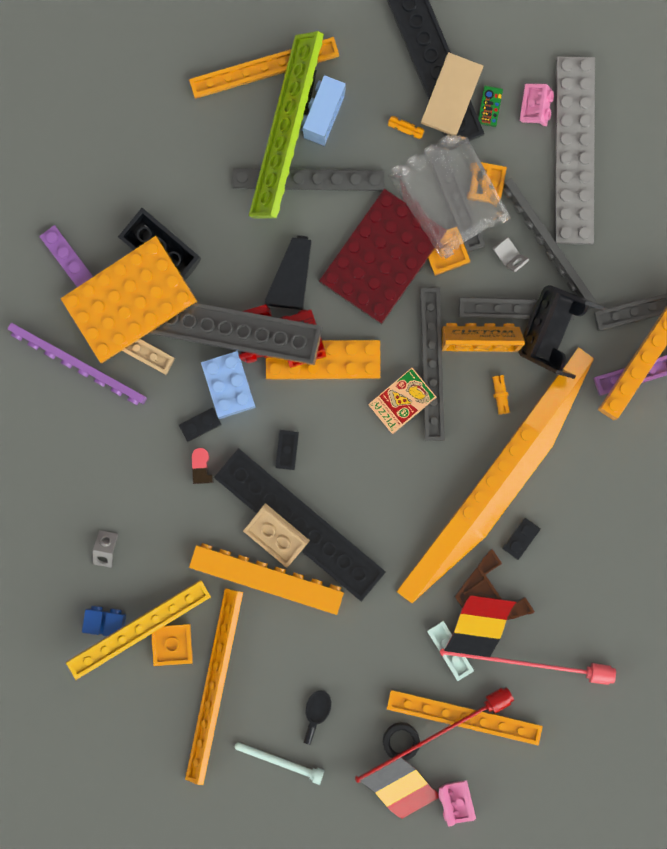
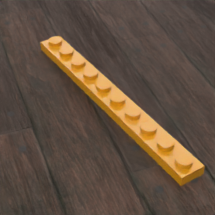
[185,588,243,785]

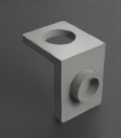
[493,237,529,272]
[93,530,118,568]

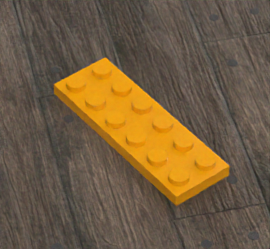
[266,340,380,380]

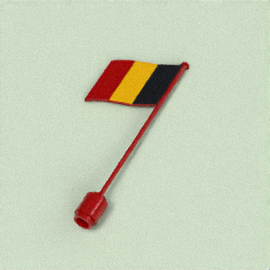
[355,687,514,819]

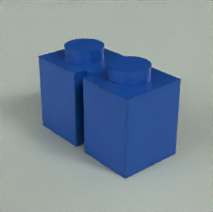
[82,606,126,636]

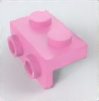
[438,780,476,827]

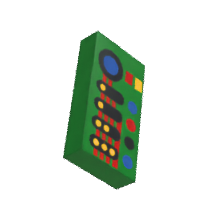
[478,86,503,127]

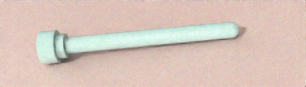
[234,742,325,785]

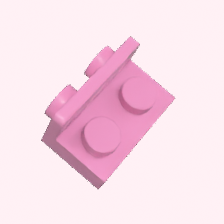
[520,84,554,126]

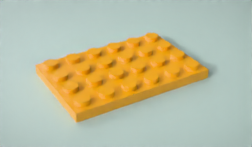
[60,236,197,363]

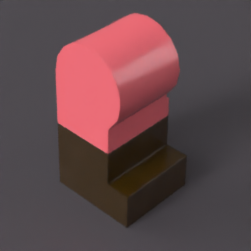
[192,448,214,484]

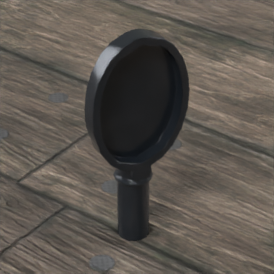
[303,690,332,745]

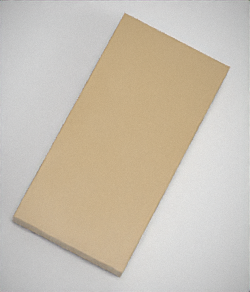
[421,52,484,137]

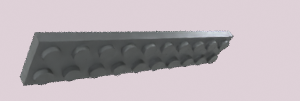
[148,303,323,365]

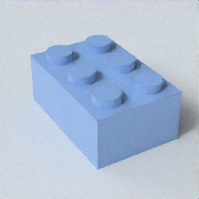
[301,75,346,146]
[201,351,256,419]

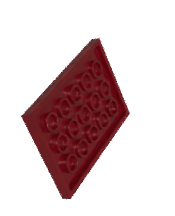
[319,189,447,324]

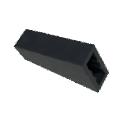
[265,235,312,310]

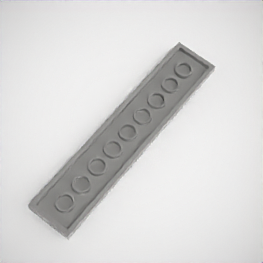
[555,57,595,245]

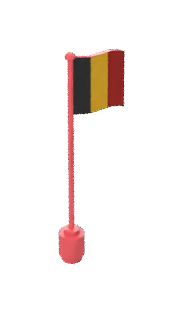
[440,595,616,685]

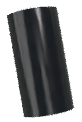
[118,208,201,280]

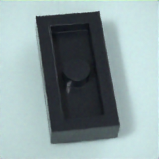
[179,407,222,442]
[275,430,299,470]
[502,518,541,560]

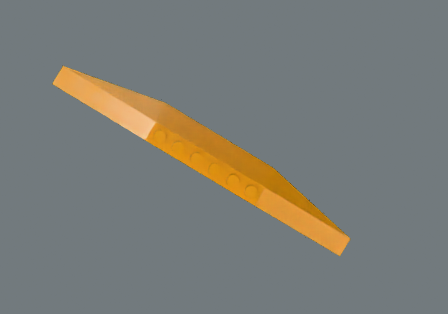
[397,347,594,603]

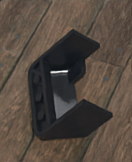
[519,285,605,379]

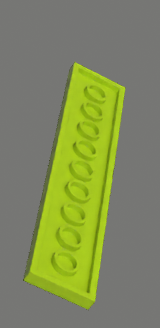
[249,31,324,219]

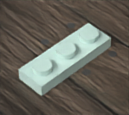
[427,621,474,681]

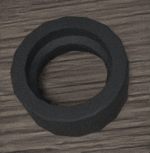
[383,722,420,761]

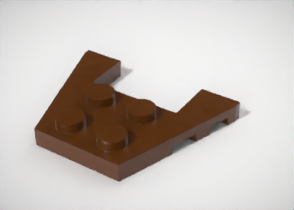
[454,549,535,620]

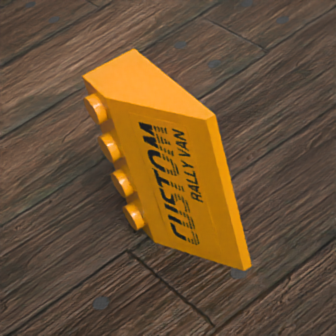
[441,323,524,352]

